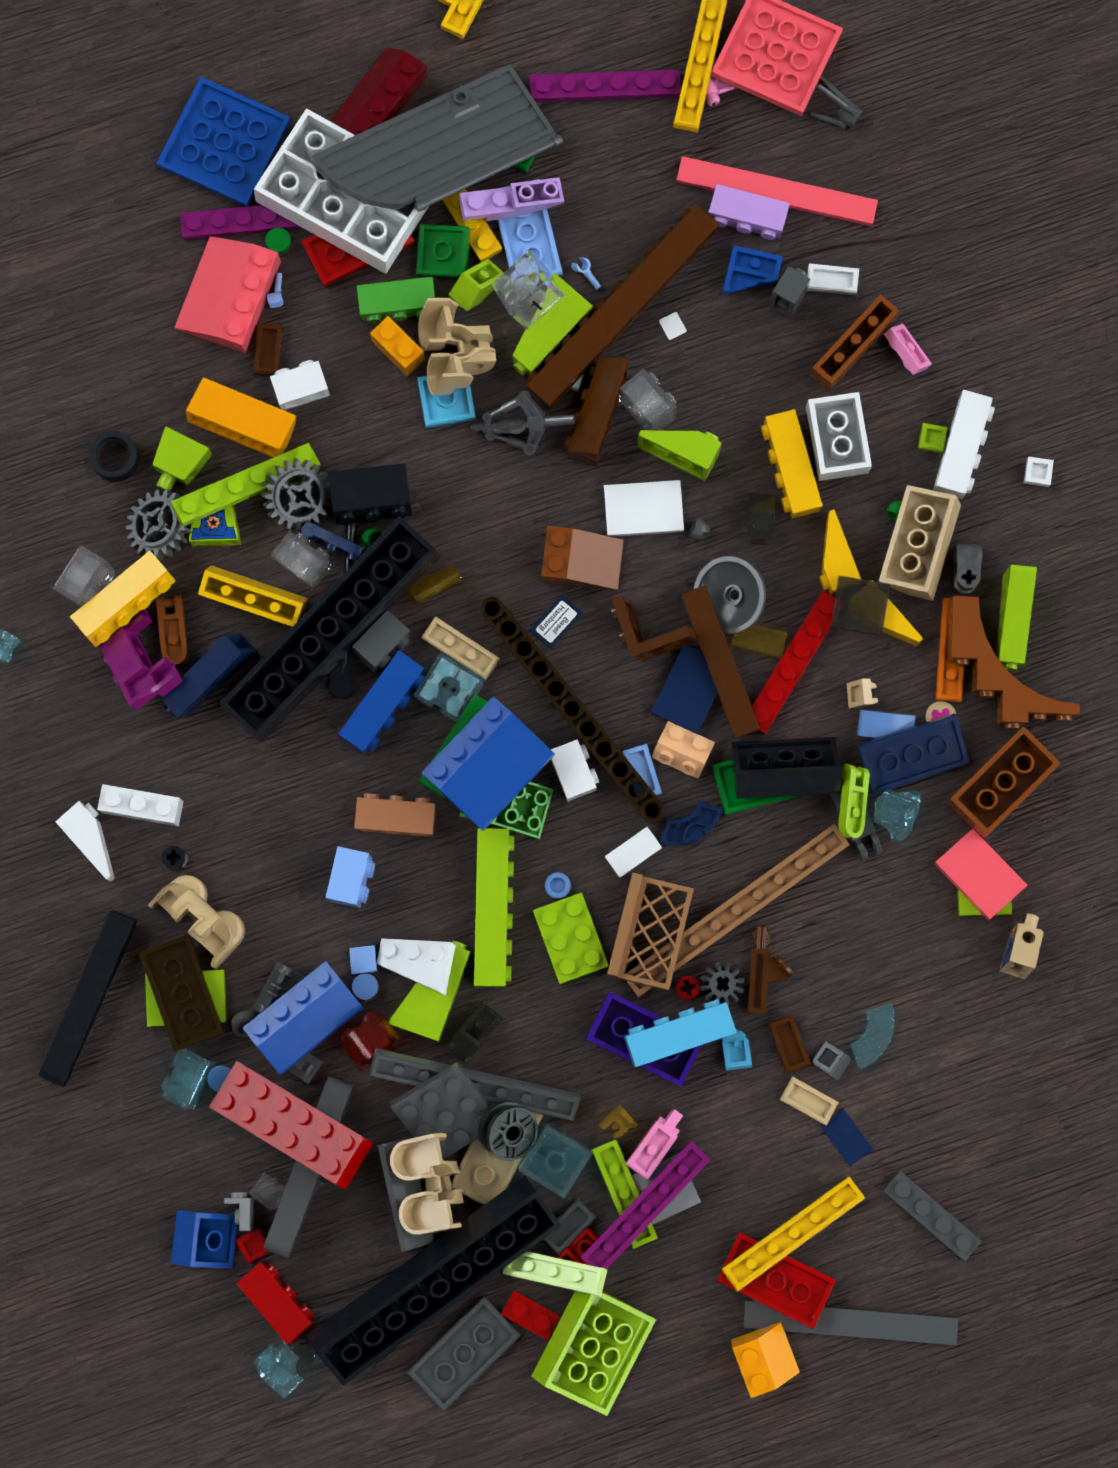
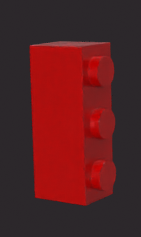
[236,1262,316,1345]

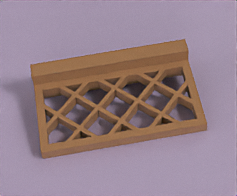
[607,873,694,991]

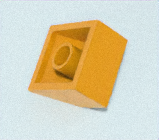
[731,1321,800,1398]

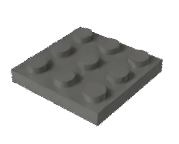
[390,1062,490,1159]

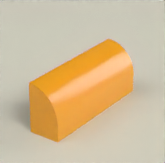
[186,377,296,458]

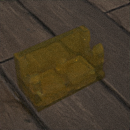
[598,1105,638,1138]

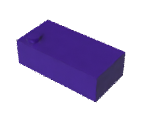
[585,992,702,1087]

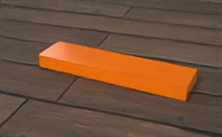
[935,598,964,703]

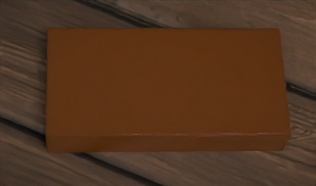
[253,324,283,376]
[768,1015,811,1073]

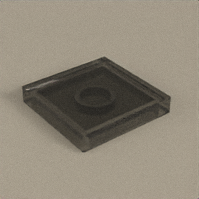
[830,576,890,636]

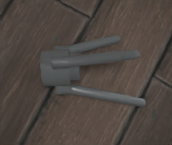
[809,75,863,129]

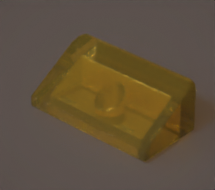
[409,564,462,604]

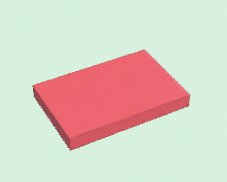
[934,829,1027,921]

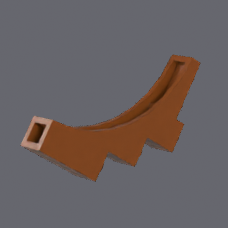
[947,596,1080,730]

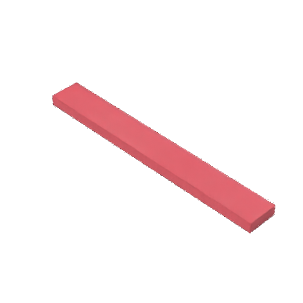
[676,156,878,226]

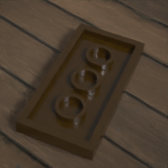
[139,934,225,1052]

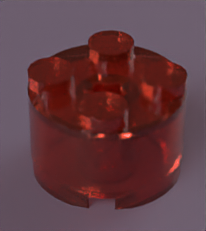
[340,1011,402,1072]

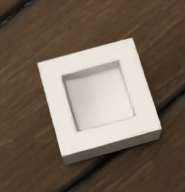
[1023,457,1054,487]

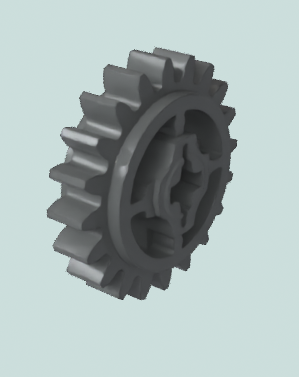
[261,458,331,530]
[125,489,192,560]

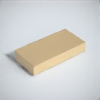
[779,1076,839,1126]

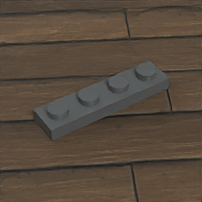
[882,1171,982,1261]

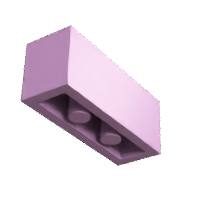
[708,184,790,240]

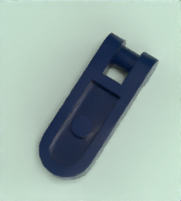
[301,522,366,562]

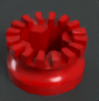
[676,976,700,1000]

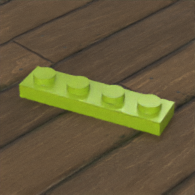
[592,1139,658,1249]

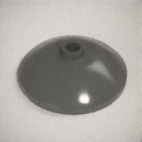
[694,556,766,634]

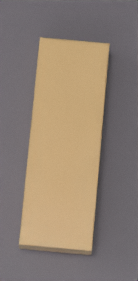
[421,616,500,681]

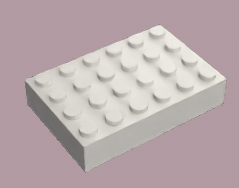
[254,108,429,274]

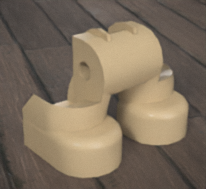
[418,298,496,396]
[148,875,245,969]
[390,1133,465,1235]

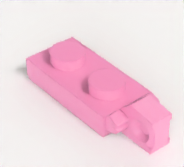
[625,1109,683,1180]

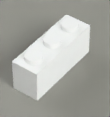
[97,784,184,827]

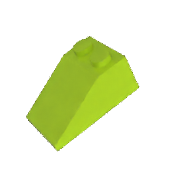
[637,430,722,481]

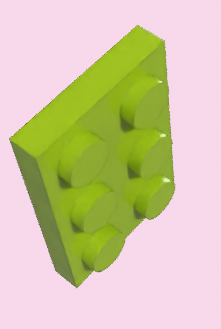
[533,893,609,984]

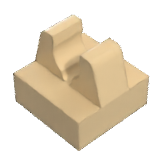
[847,679,878,709]

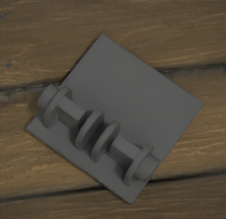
[253,962,306,1013]

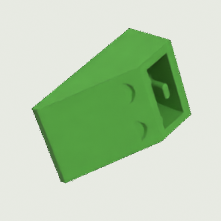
[459,782,553,839]

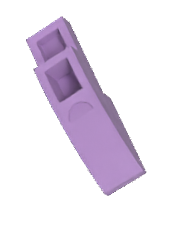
[458,178,564,221]

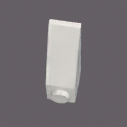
[55,801,115,882]

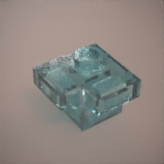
[874,789,921,843]
[253,1341,303,1399]

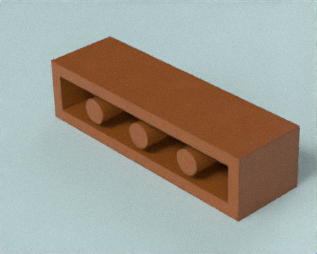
[810,294,900,392]

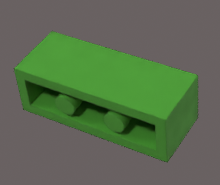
[357,277,435,324]

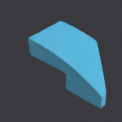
[722,1029,752,1071]

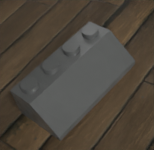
[378,1138,439,1252]

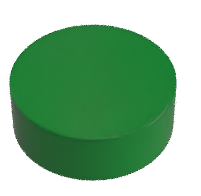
[265,228,291,255]

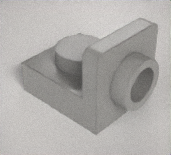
[224,1192,254,1231]

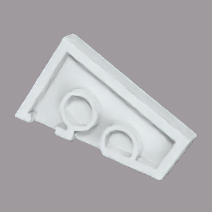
[377,938,456,996]

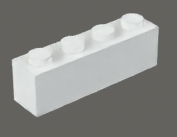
[933,390,995,500]

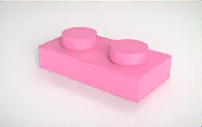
[884,324,932,375]

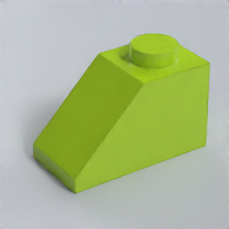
[448,259,506,311]

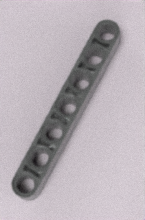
[263,1076,354,1259]

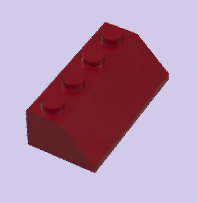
[330,47,428,135]

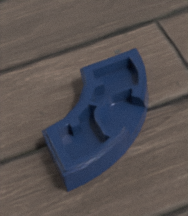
[659,801,724,846]

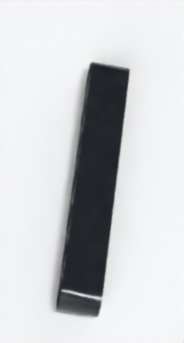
[39,910,137,1087]

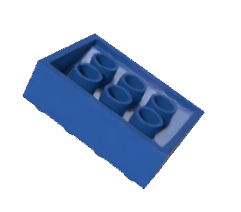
[421,696,555,831]

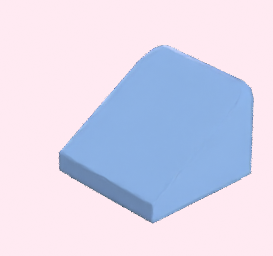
[349,945,378,974]

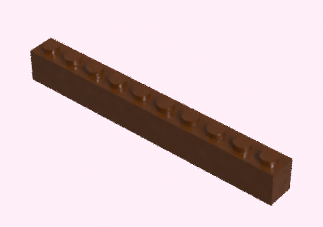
[526,204,719,412]

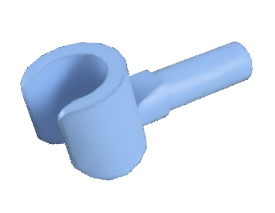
[571,257,601,290]
[267,273,283,308]

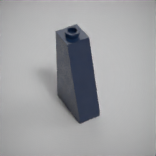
[161,634,258,718]

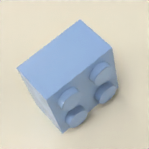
[325,846,375,909]

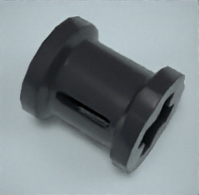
[161,846,188,871]

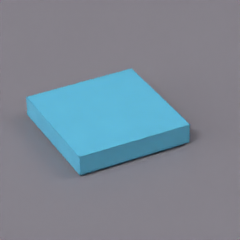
[417,376,476,428]

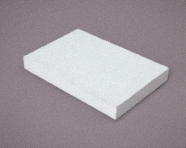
[604,480,684,537]

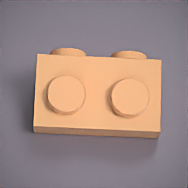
[652,721,715,778]

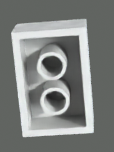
[806,392,872,481]

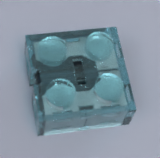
[414,652,485,724]

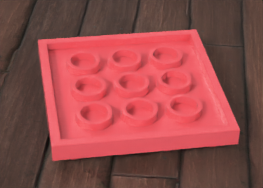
[711,0,843,117]

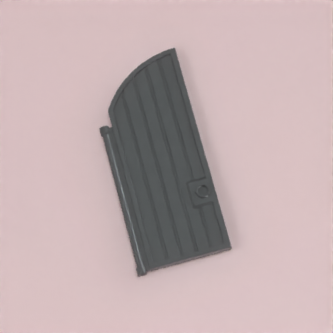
[311,64,563,212]

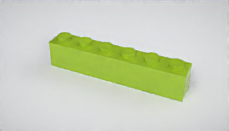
[474,828,514,987]

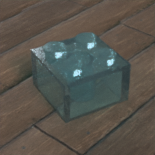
[519,1121,592,1199]

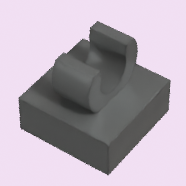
[288,1053,324,1084]

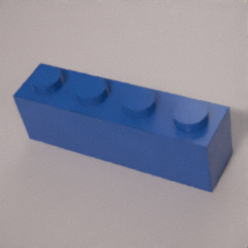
[338,651,426,755]

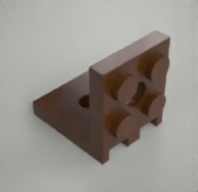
[610,595,698,662]

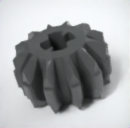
[700,962,744,1006]

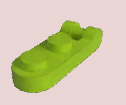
[838,764,870,838]

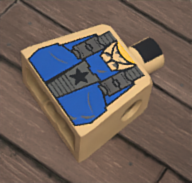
[999,913,1044,979]

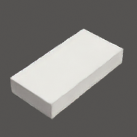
[807,264,859,295]
[605,827,662,878]

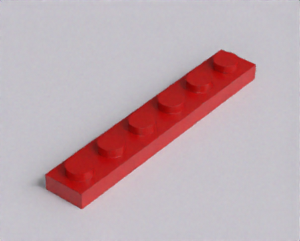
[752,591,845,735]

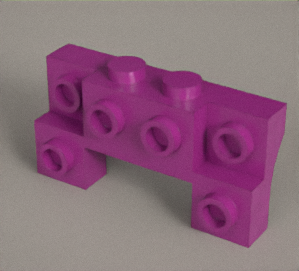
[99,609,183,710]

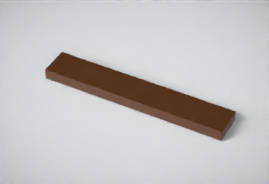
[681,585,761,739]

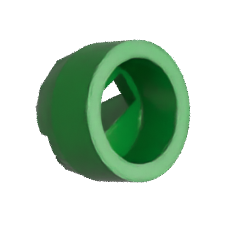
[885,500,902,521]
[362,528,383,548]

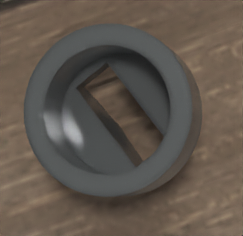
[689,518,710,540]

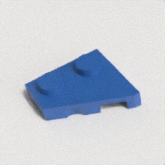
[722,245,783,295]

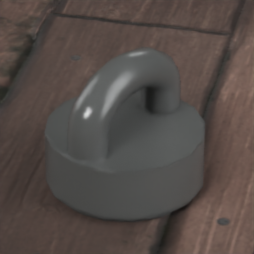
[231,1010,256,1037]

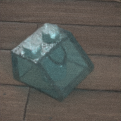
[160,1048,216,1110]

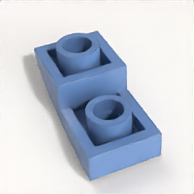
[857,709,916,738]

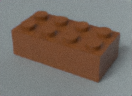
[946,726,1061,839]

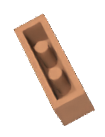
[354,793,436,837]

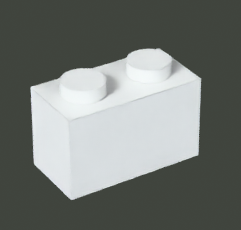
[270,360,330,410]
[551,739,599,802]

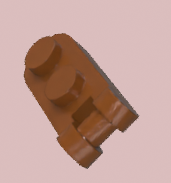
[156,594,188,666]

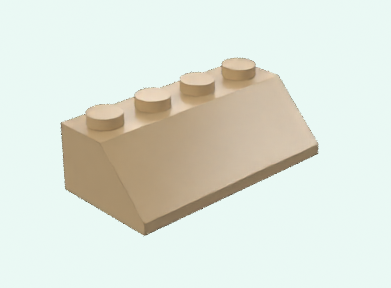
[879,485,961,601]

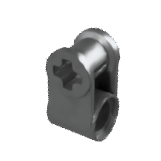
[953,543,982,595]

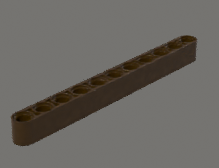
[481,597,665,824]

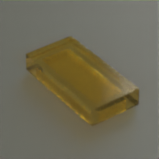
[731,624,788,659]

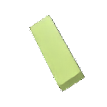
[502,1251,607,1296]

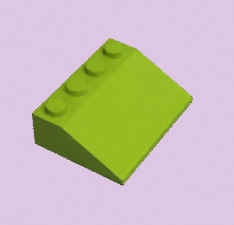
[531,1291,656,1416]

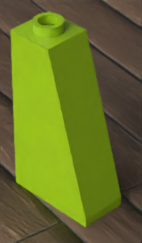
[512,273,593,377]
[996,565,1037,671]
[389,940,471,1042]

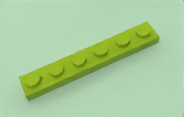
[171,443,320,527]

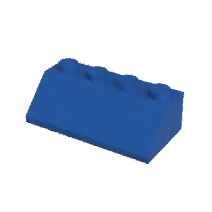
[243,961,364,1075]

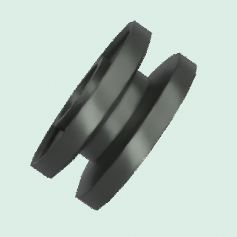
[478,1100,538,1161]

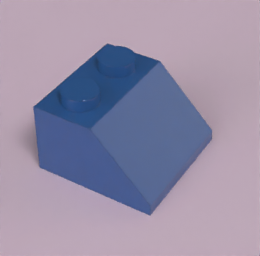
[171,1210,237,1269]

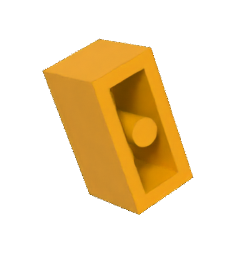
[370,316,425,376]

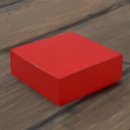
[236,1227,269,1264]

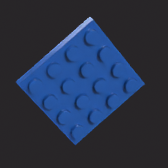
[156,77,291,207]

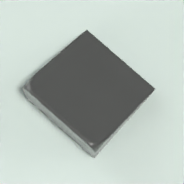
[811,1041,851,1080]

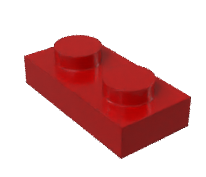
[501,1290,561,1341]

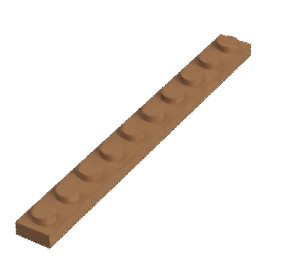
[626,824,850,997]

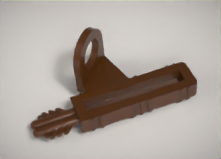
[747,926,794,1014]

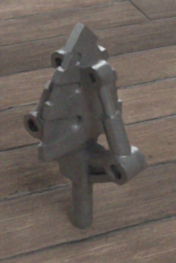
[470,391,575,455]

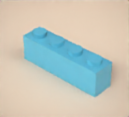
[624,999,737,1067]

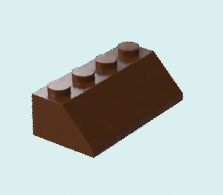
[564,357,629,467]

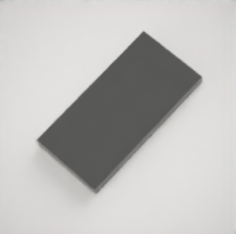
[407,1296,521,1411]

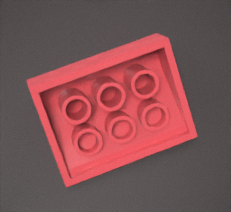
[174,236,281,354]

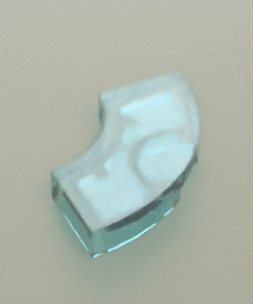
[850,1003,895,1070]

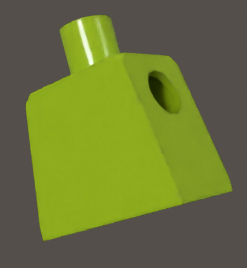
[153,427,212,491]

